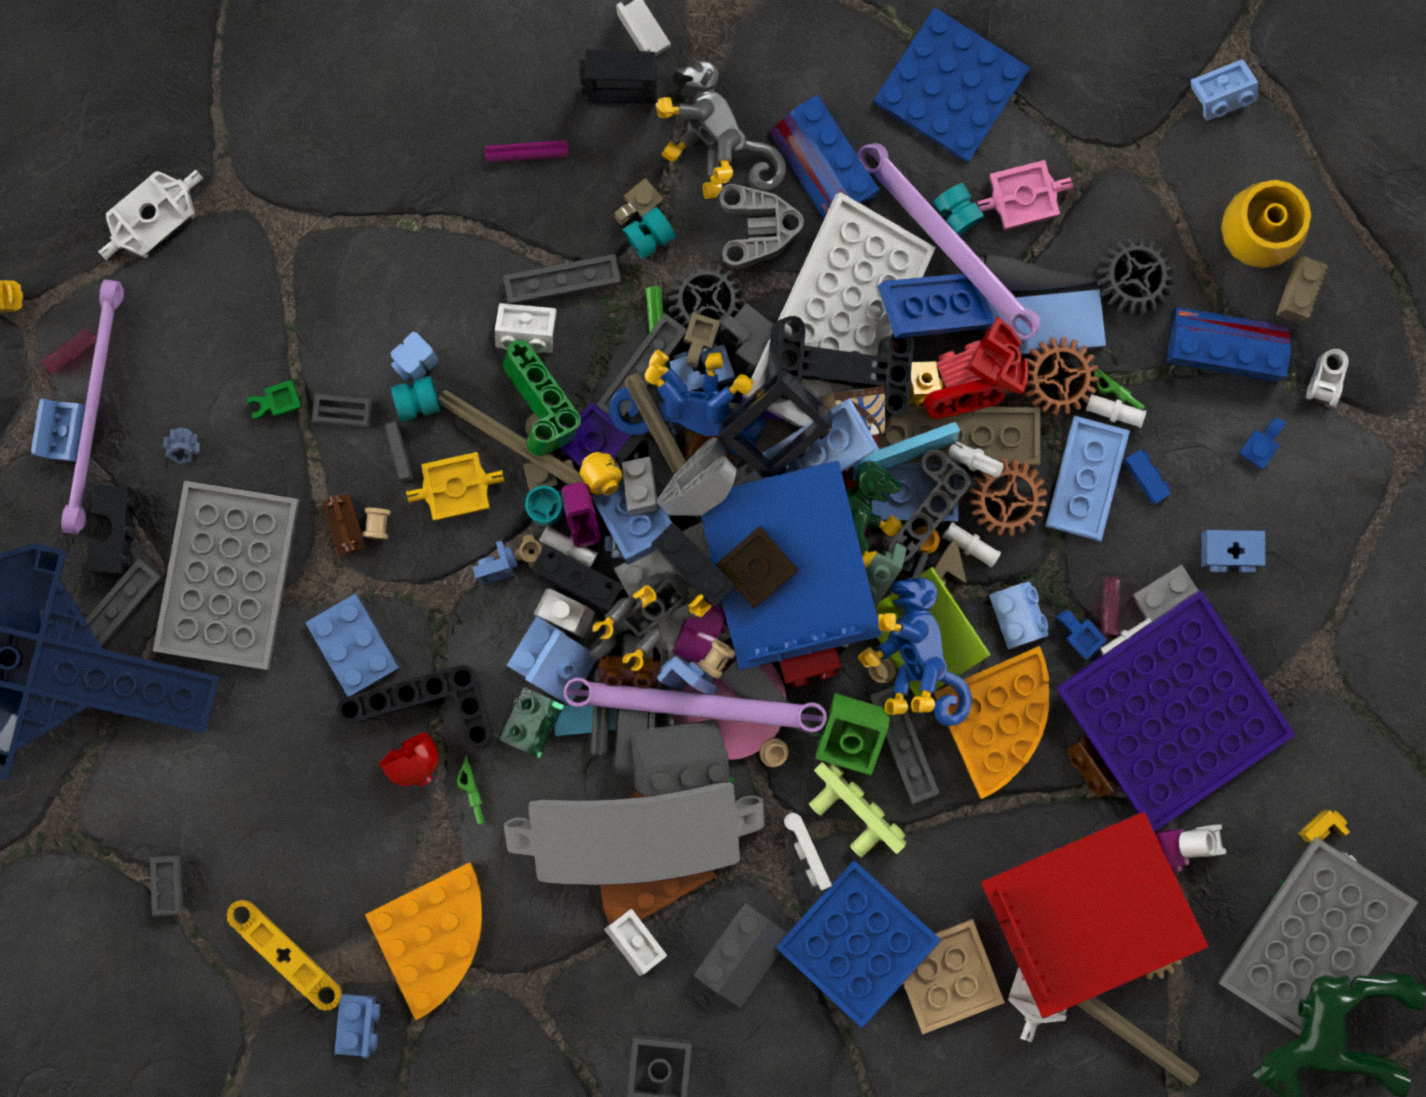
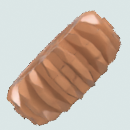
[1025,337,1099,414]
[968,458,1047,536]

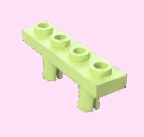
[809,761,906,858]

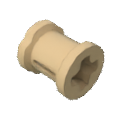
[362,508,391,540]
[698,639,736,678]

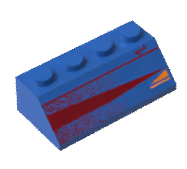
[768,94,879,219]
[1166,307,1291,382]

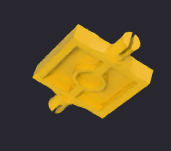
[406,452,505,521]

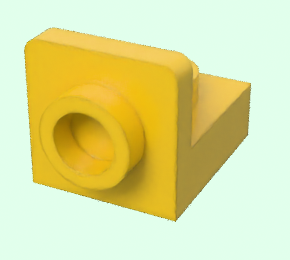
[1298,810,1350,843]

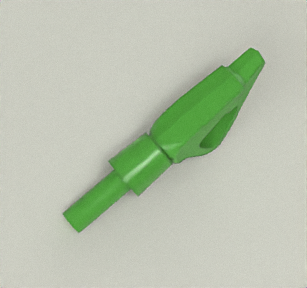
[1090,363,1145,410]
[456,755,485,825]

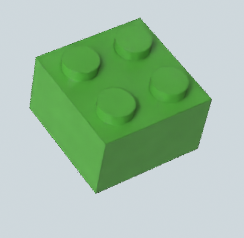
[815,693,890,775]

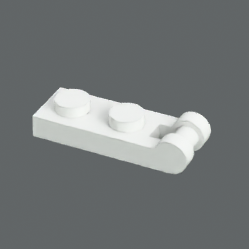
[784,813,832,890]

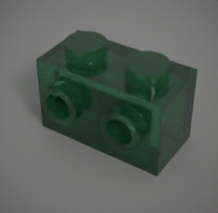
[499,687,564,758]

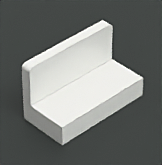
[616,0,671,55]
[604,909,667,976]

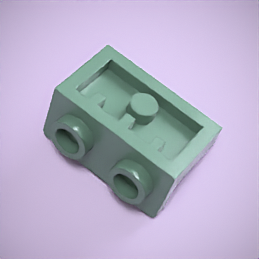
[866,542,907,608]

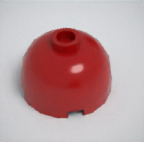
[379,732,439,787]

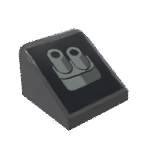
[898,551,928,579]

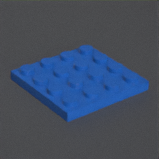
[873,8,1030,163]
[776,861,942,1028]

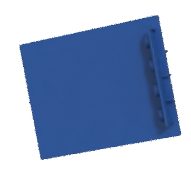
[701,460,882,670]

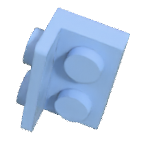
[1191,59,1258,121]
[507,616,567,677]

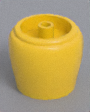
[1221,180,1311,269]

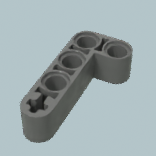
[887,450,970,563]

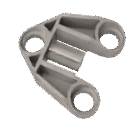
[719,184,804,270]
[657,438,736,515]

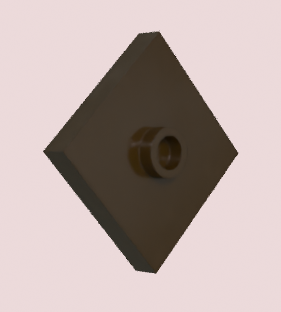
[716,525,799,609]

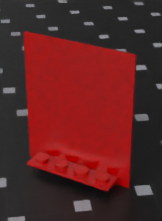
[981,812,1208,1019]

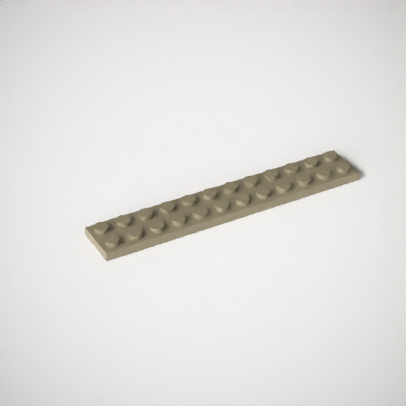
[695,403,1040,466]

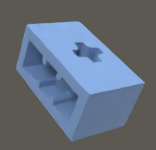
[1201,530,1265,573]

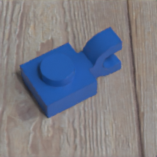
[1238,417,1286,470]
[1056,610,1107,660]

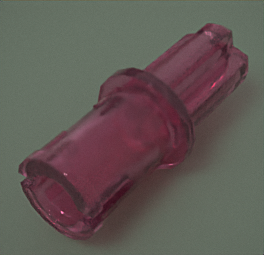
[41,328,96,374]
[1099,577,1122,635]

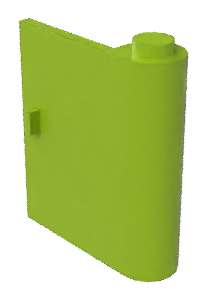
[875,567,991,696]

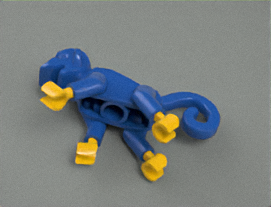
[609,350,766,456]
[858,577,972,726]

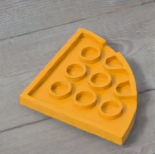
[934,646,1050,799]
[365,862,483,1020]

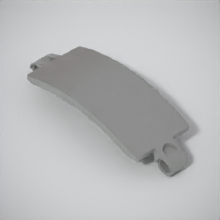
[504,782,765,885]

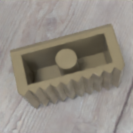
[1276,256,1328,324]

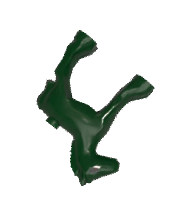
[1251,973,1426,1097]

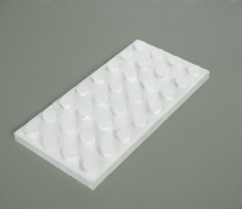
[743,192,936,429]

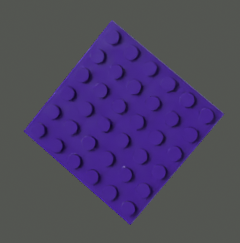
[1055,590,1295,832]

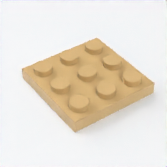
[903,919,1005,1034]

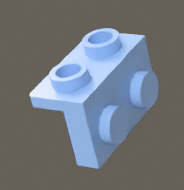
[989,582,1048,649]

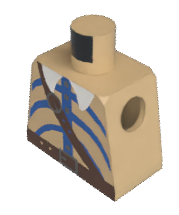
[822,386,885,436]

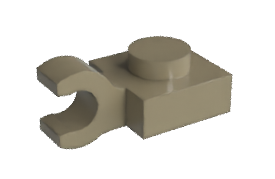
[614,178,664,226]
[684,313,720,368]
[523,460,575,492]

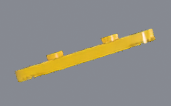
[226,900,342,1011]

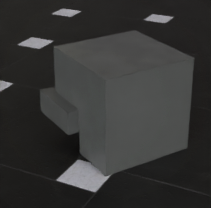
[715,303,773,377]

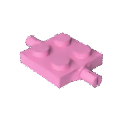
[976,160,1073,230]

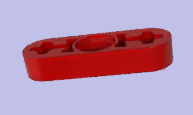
[923,379,1005,420]

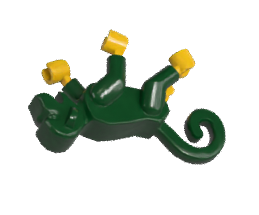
[846,461,902,569]

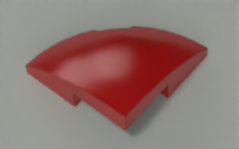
[966,317,1028,394]

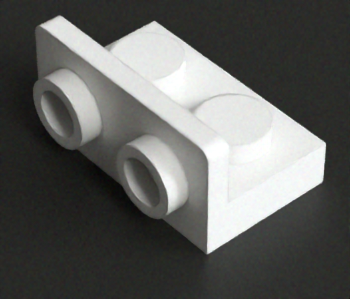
[495,303,556,353]

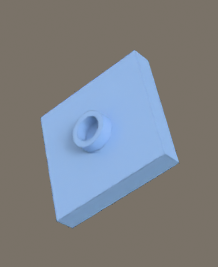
[525,629,597,705]

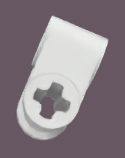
[1306,349,1349,407]
[1179,824,1226,858]

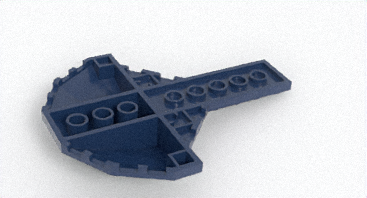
[0,543,219,780]

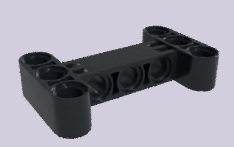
[766,316,913,418]

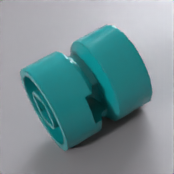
[932,183,985,235]
[622,207,676,260]
[391,376,440,422]
[525,485,565,527]

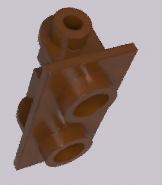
[322,493,367,557]
[599,656,659,688]
[1065,736,1119,798]

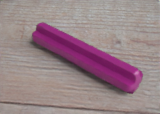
[484,140,569,162]

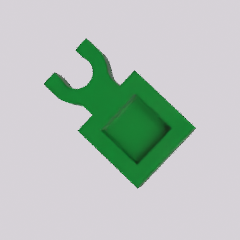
[246,380,302,420]

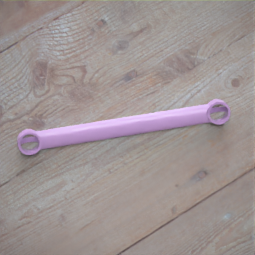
[857,143,1041,339]
[61,279,124,535]
[563,678,827,732]

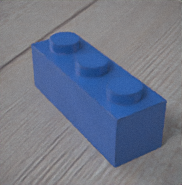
[1123,449,1171,505]

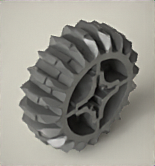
[1097,238,1175,315]
[668,262,745,339]

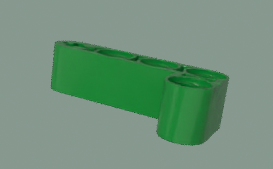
[503,340,581,456]

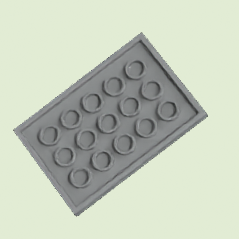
[153,481,300,670]
[1218,836,1418,1035]

